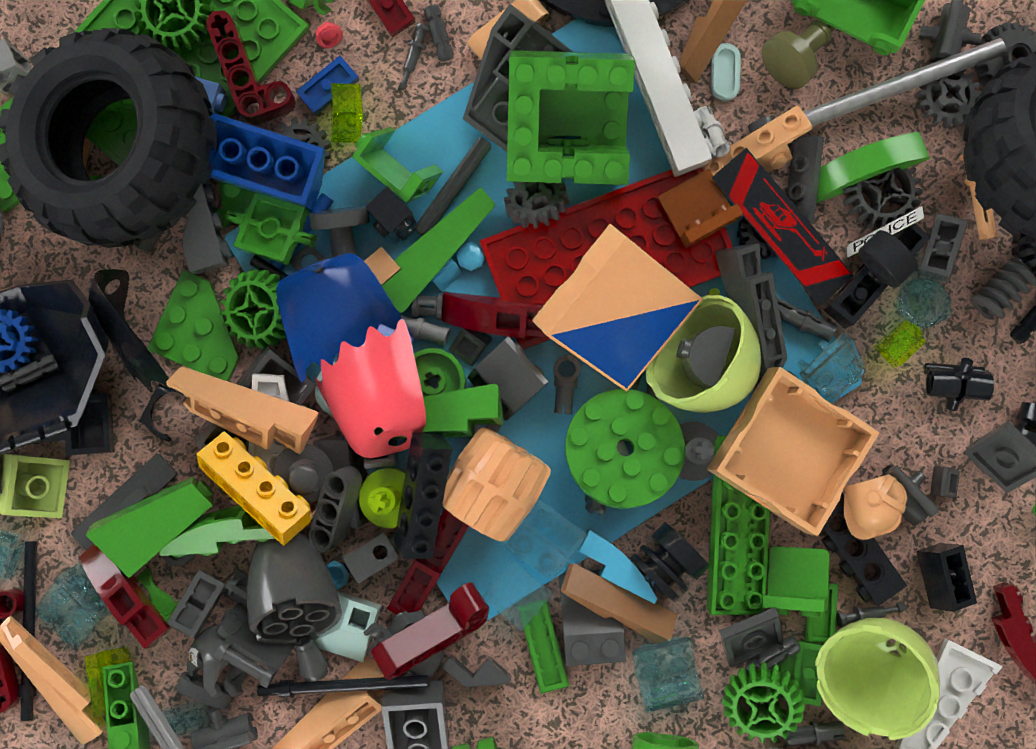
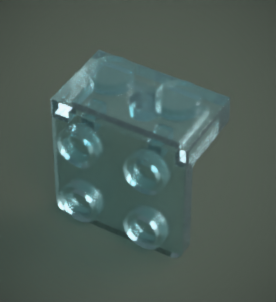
[632,636,704,713]

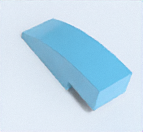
[578,528,657,604]

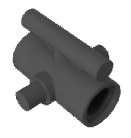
[920,0,981,63]
[873,464,939,526]
[191,707,258,749]

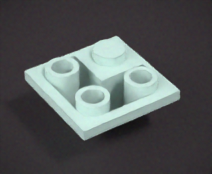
[310,591,382,663]

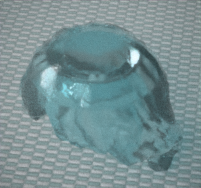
[896,277,952,329]

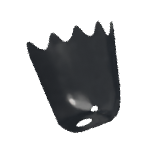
[88,269,173,392]

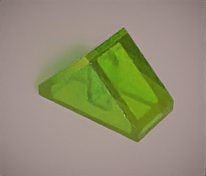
[331,83,363,143]

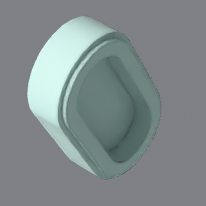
[710,43,741,102]

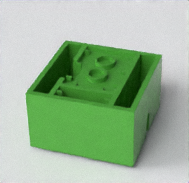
[507,50,635,185]

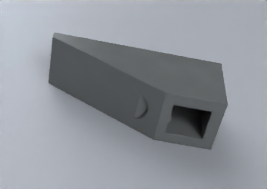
[181,183,231,275]

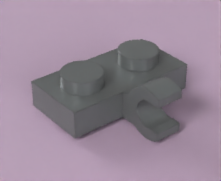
[363,611,425,660]

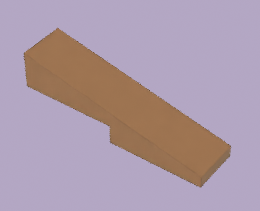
[679,0,747,83]
[561,563,677,643]

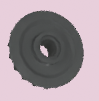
[974,22,1036,87]

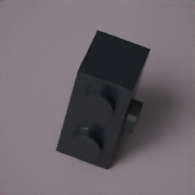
[365,186,417,243]
[917,543,977,612]

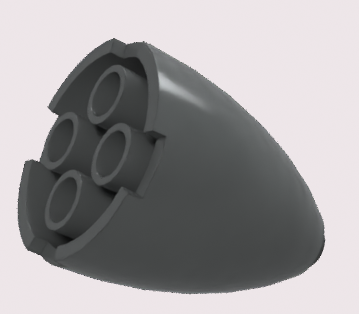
[247,530,342,644]

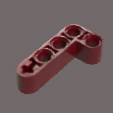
[206,10,296,125]
[370,582,490,680]
[0,588,23,714]

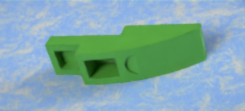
[159,506,275,558]

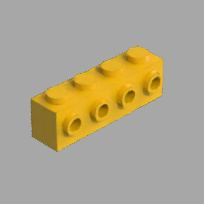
[196,431,311,546]

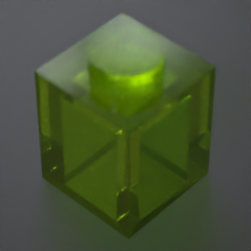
[873,320,926,368]

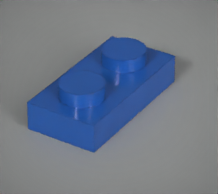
[296,55,360,116]

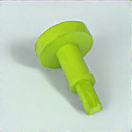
[359,468,406,528]

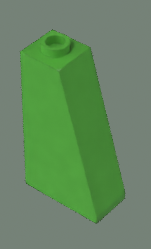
[86,477,213,578]

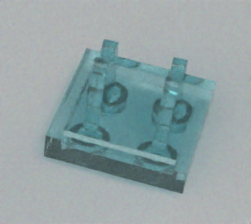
[797,333,866,404]

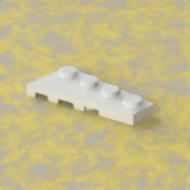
[895,638,1003,749]

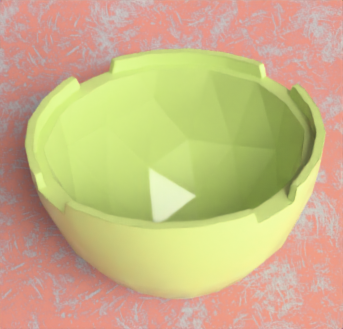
[645,295,761,413]
[815,618,941,740]

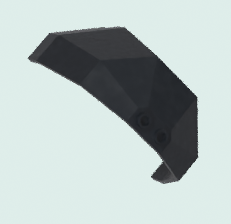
[0,280,109,454]

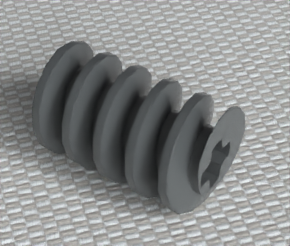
[970,257,1036,320]

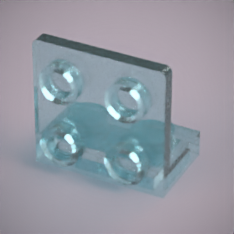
[36,561,111,650]

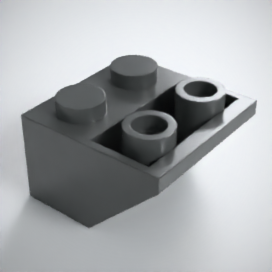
[467,336,549,421]

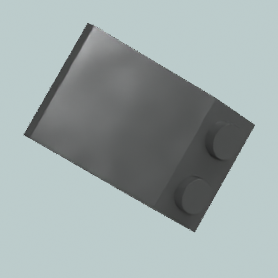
[559,569,626,666]
[381,680,450,749]

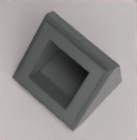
[930,466,960,499]

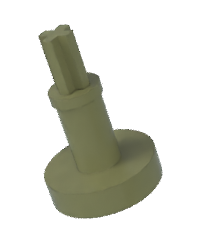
[762,20,836,89]

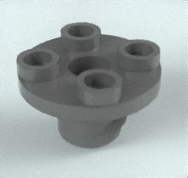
[272,444,333,503]

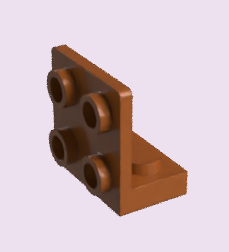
[658,169,743,248]

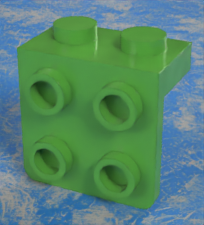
[763,546,830,617]

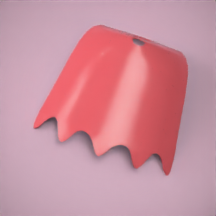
[314,319,426,459]

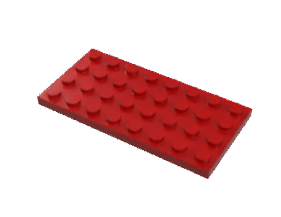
[479,167,733,350]

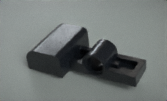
[33,393,115,456]

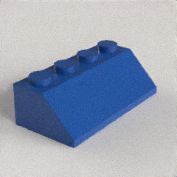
[209,113,325,211]

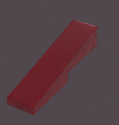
[387,509,469,615]

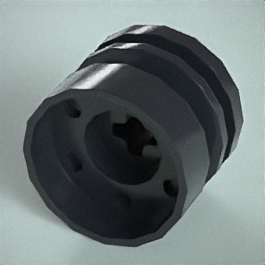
[630,522,710,603]

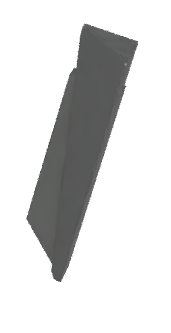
[715,243,787,389]

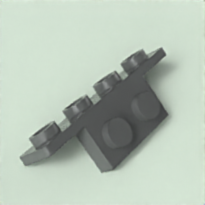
[71,454,177,550]

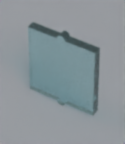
[482,560,553,632]

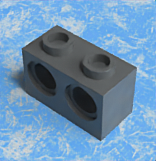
[167,570,226,638]

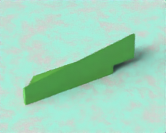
[382,187,495,313]
[374,383,504,439]

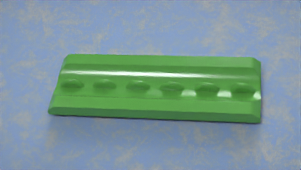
[707,435,770,615]

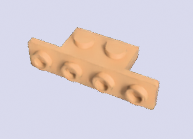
[702,106,812,176]

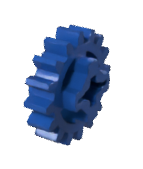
[0,309,38,373]

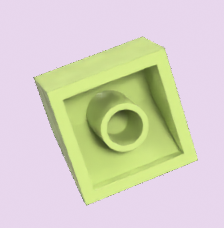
[0,453,70,518]

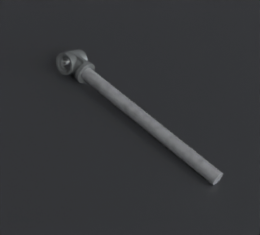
[748,38,1006,134]

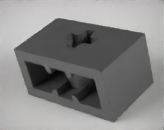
[920,213,968,283]

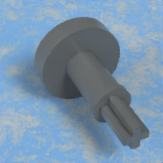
[309,207,370,257]
[678,422,718,481]

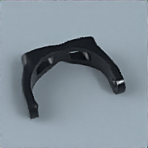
[139,384,186,442]

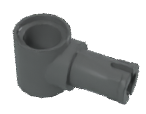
[553,355,581,414]

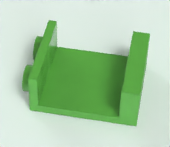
[352,127,444,203]

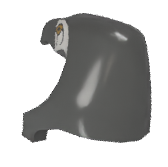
[186,624,255,699]

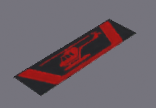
[712,148,854,306]

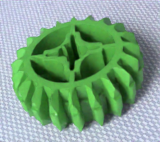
[133,0,214,53]
[219,269,286,349]
[722,662,805,744]

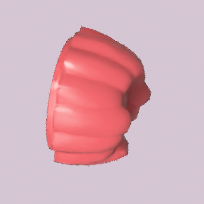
[315,21,343,48]

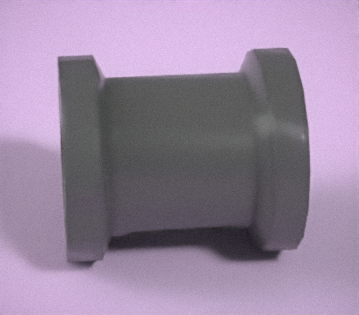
[412,293,443,320]

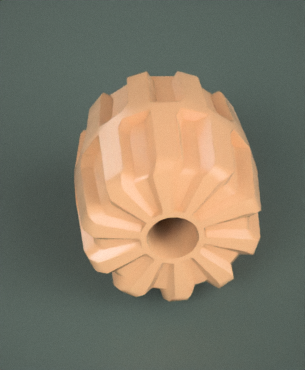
[442,427,551,542]

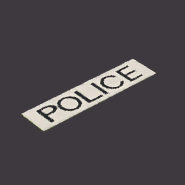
[847,206,924,258]

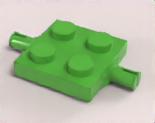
[225,193,317,265]

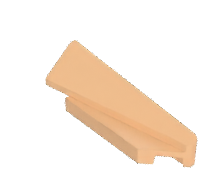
[166,367,318,454]
[0,615,107,745]
[272,655,400,749]

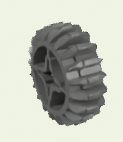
[843,167,923,229]

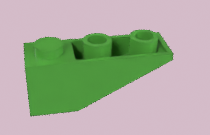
[102,661,150,749]

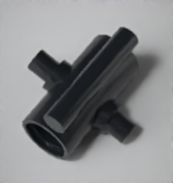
[924,357,994,411]

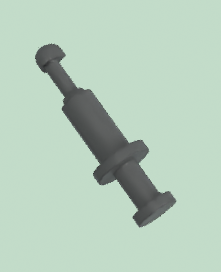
[398,23,430,90]
[836,602,906,627]

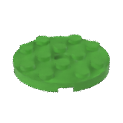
[564,389,685,509]

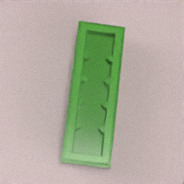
[518,598,569,694]

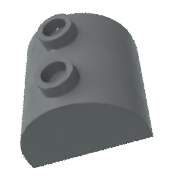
[676,326,736,390]

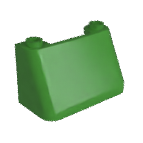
[791,0,925,56]

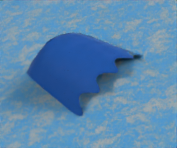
[276,253,412,383]

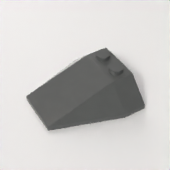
[463,4,577,152]

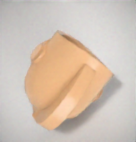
[843,474,907,540]

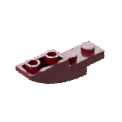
[442,292,549,339]
[79,544,171,649]
[991,582,1036,685]

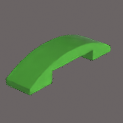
[816,132,930,204]

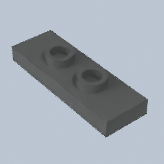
[787,135,824,223]

